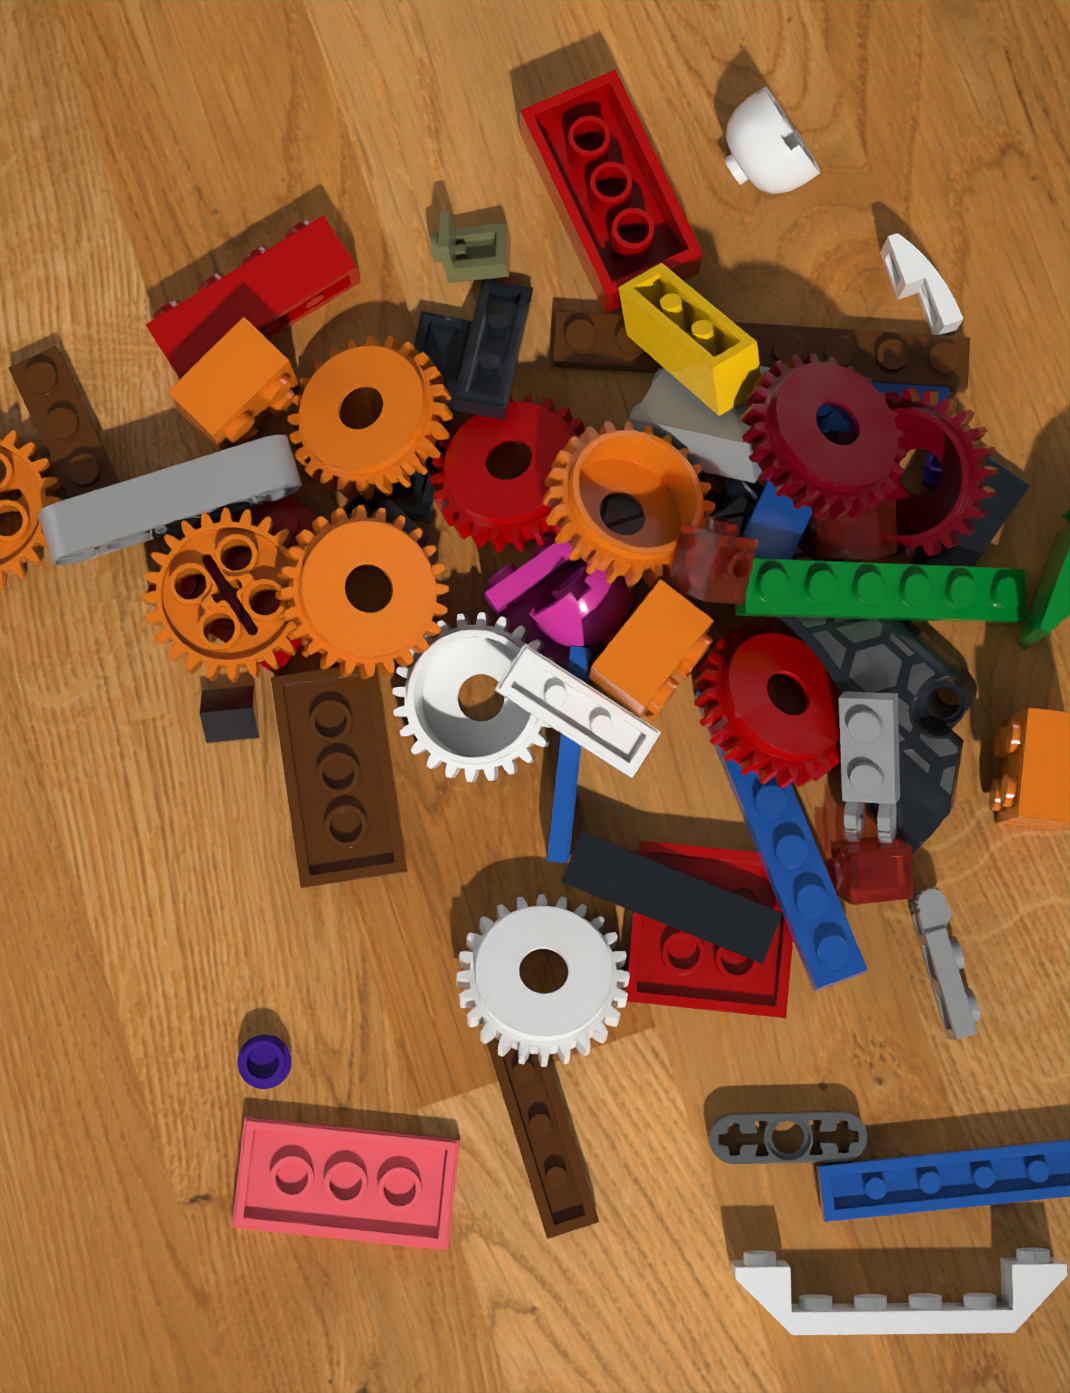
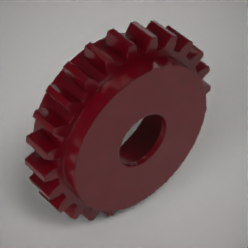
[741,353,907,521]
[837,388,998,559]

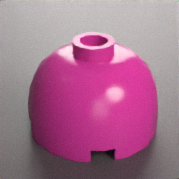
[528,558,636,648]

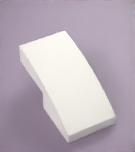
[880,233,963,336]

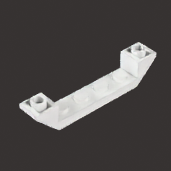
[730,1247,1067,1335]

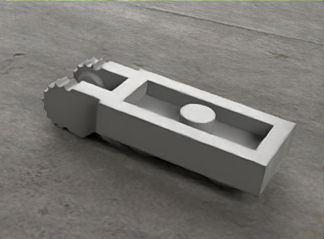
[839,691,900,844]
[909,887,981,1040]

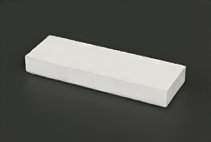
[494,644,661,778]

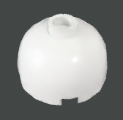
[724,86,821,194]

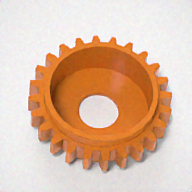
[287,335,453,500]
[543,421,715,588]
[276,505,449,679]

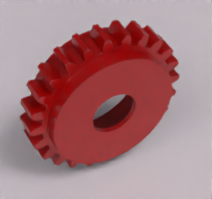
[430,394,585,552]
[694,624,841,788]

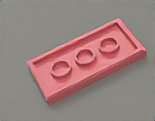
[232,1116,460,1250]

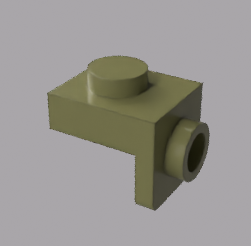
[431,210,510,283]

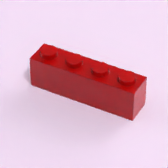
[145,215,361,379]

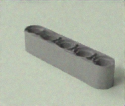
[38,435,303,566]

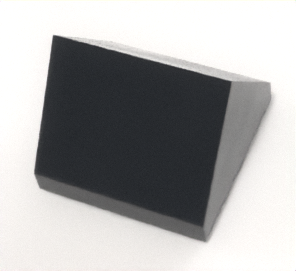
[199,685,260,744]

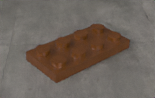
[271,665,408,888]

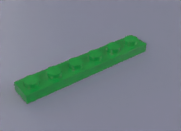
[735,558,1027,623]

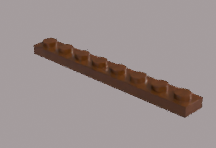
[553,311,970,393]

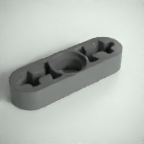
[708,1110,867,1164]

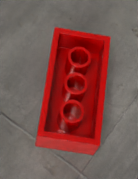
[520,69,703,314]

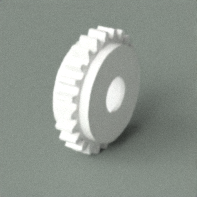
[392,612,555,782]
[456,894,630,1067]

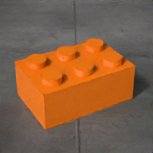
[588,579,714,721]

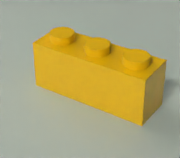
[618,263,761,416]

